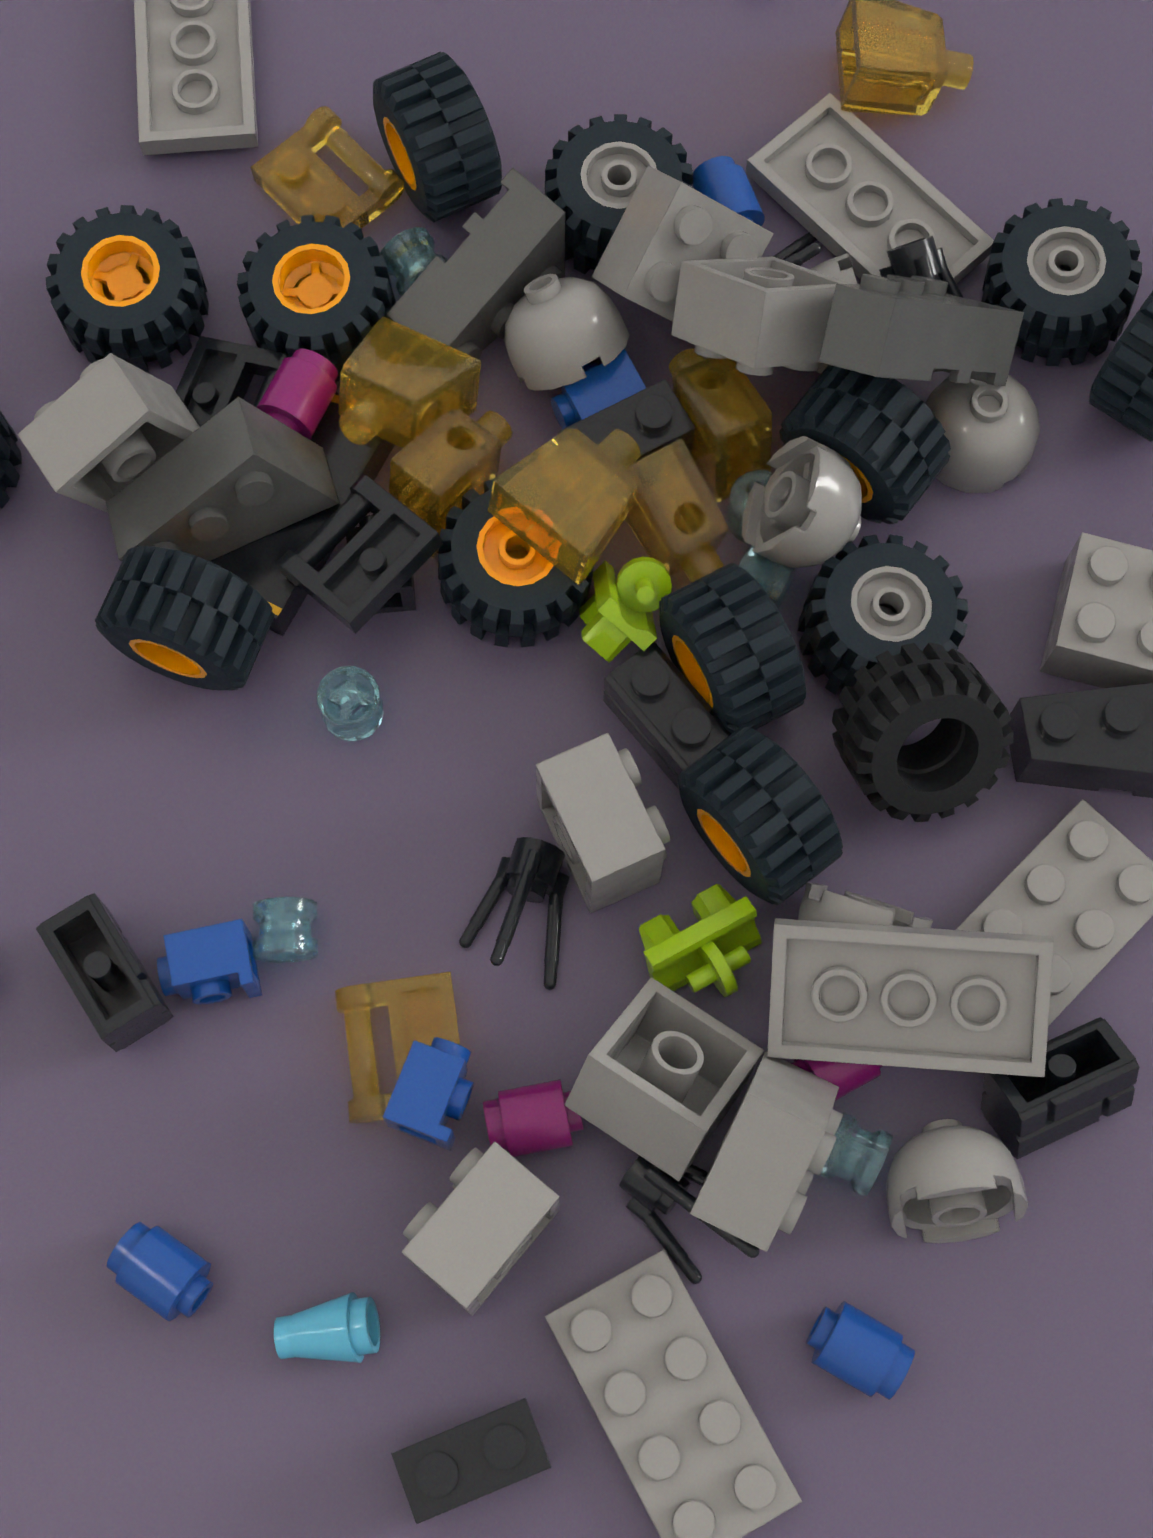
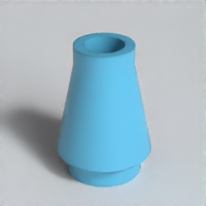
[274,1292,380,1363]

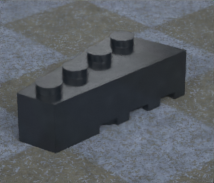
[1008,683,1153,798]

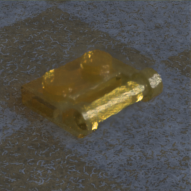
[251,106,405,229]
[334,972,469,1124]

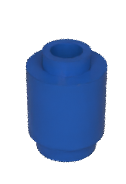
[692,156,765,226]
[106,1222,213,1321]
[806,1301,915,1400]

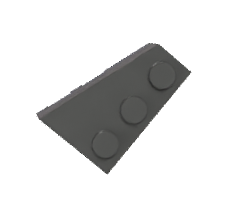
[819,274,1024,386]
[106,397,339,561]

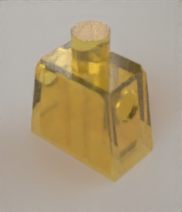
[835,0,974,116]
[339,316,481,450]
[669,348,772,503]
[389,409,513,558]
[488,428,641,586]
[614,438,729,583]

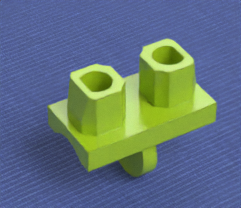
[579,557,672,662]
[639,884,762,997]

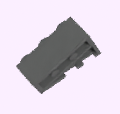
[386,168,565,388]

